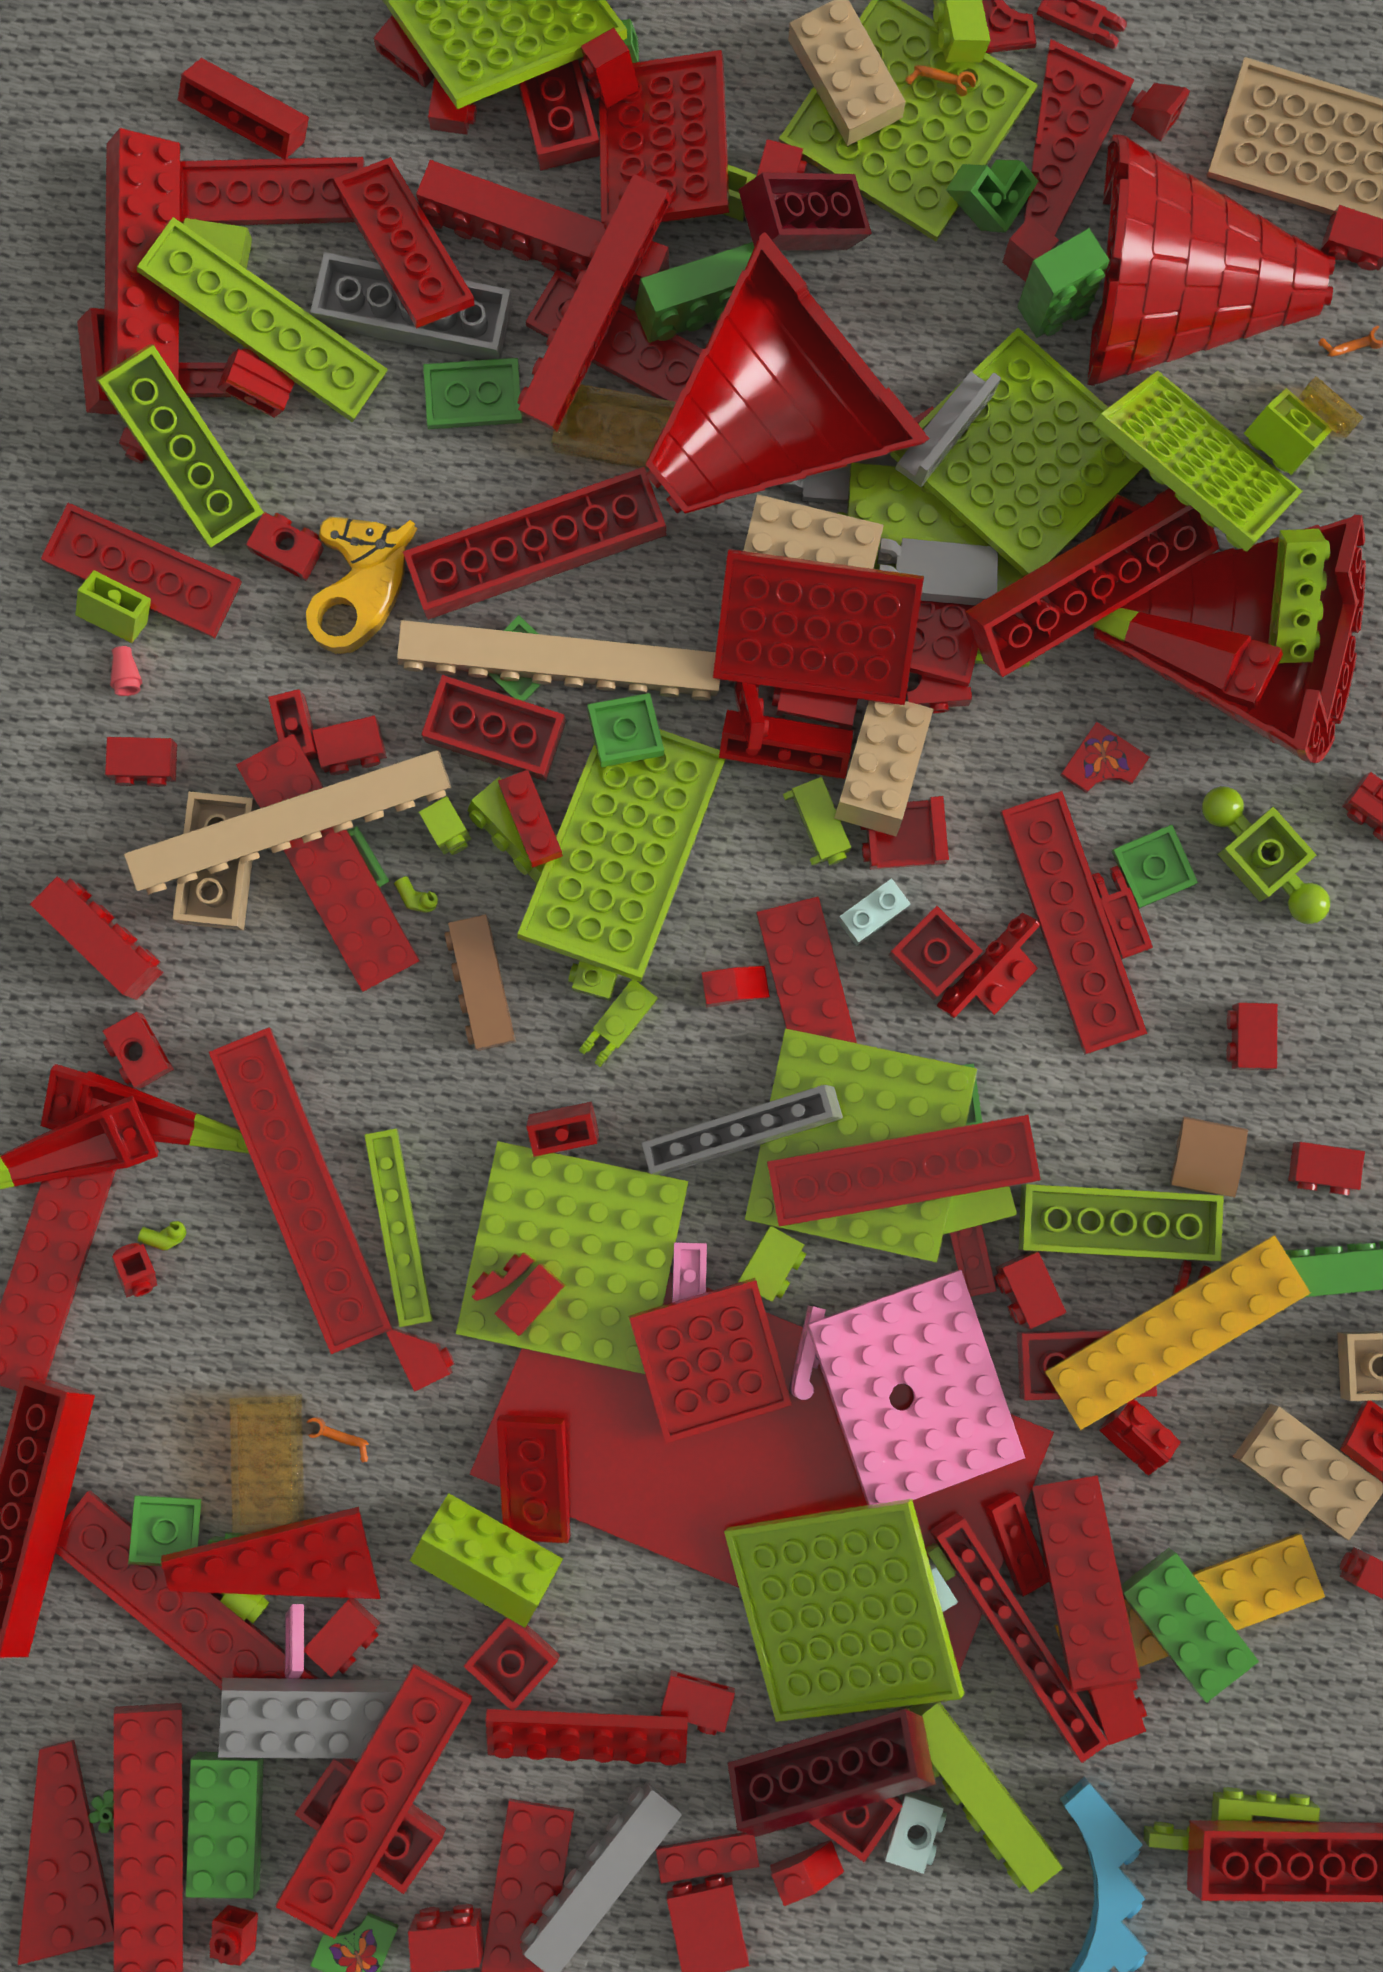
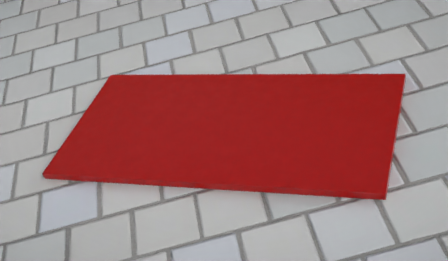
[469,1272,1054,1672]

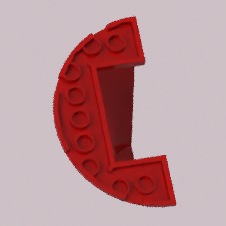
[1087,134,1335,386]
[645,232,930,514]
[1094,514,1366,763]

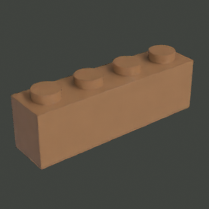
[444,914,516,1051]

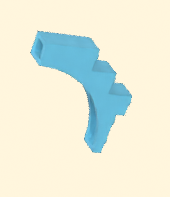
[1060,1777,1148,1972]

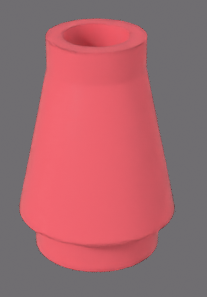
[110,646,143,696]

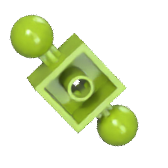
[1202,786,1330,924]

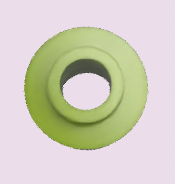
[220,1593,270,1624]

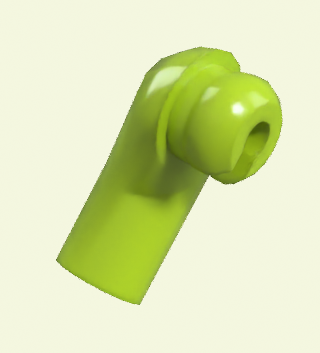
[394,876,438,913]
[137,1221,187,1251]

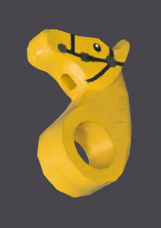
[306,516,418,654]

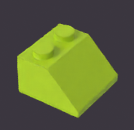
[1243,388,1334,475]

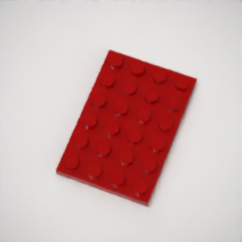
[599,50,730,223]
[713,549,924,705]

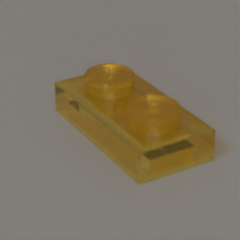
[1299,376,1364,438]

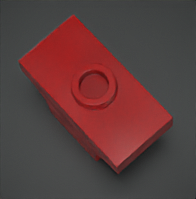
[905,674,972,714]

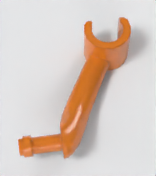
[905,65,976,96]
[1318,326,1383,357]
[306,1417,369,1462]

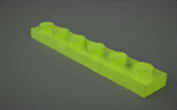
[364,1128,433,1327]

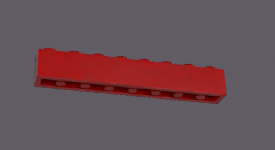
[518,174,672,432]
[930,1512,1109,1763]

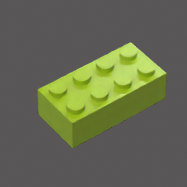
[410,1493,563,1628]

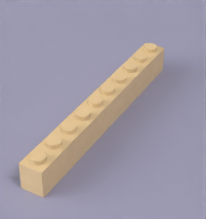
[397,620,720,700]
[124,750,452,895]

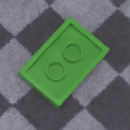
[423,358,523,429]

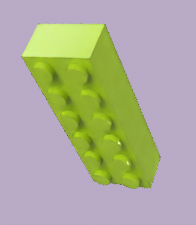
[96,344,264,548]
[1018,1184,1224,1262]
[908,1702,1063,1893]

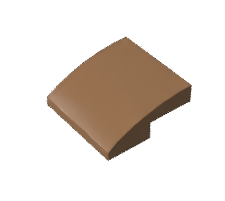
[1170,1116,1248,1198]

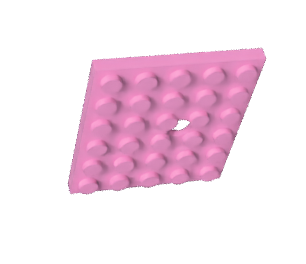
[806,1270,1025,1505]

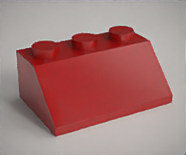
[77,307,118,415]

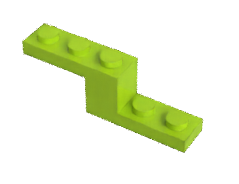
[1143,1787,1320,1851]

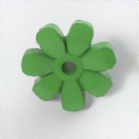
[89,1789,114,1833]

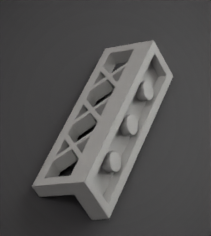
[895,371,1001,487]

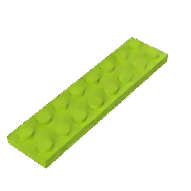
[136,217,388,423]

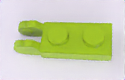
[579,979,658,1067]

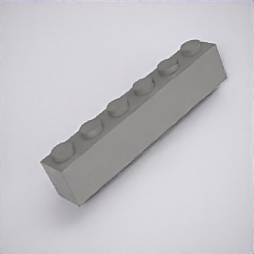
[642,1085,843,1175]
[520,1782,682,1972]

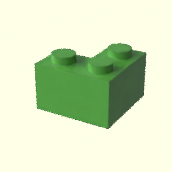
[946,159,1038,233]

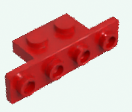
[937,913,1040,1018]

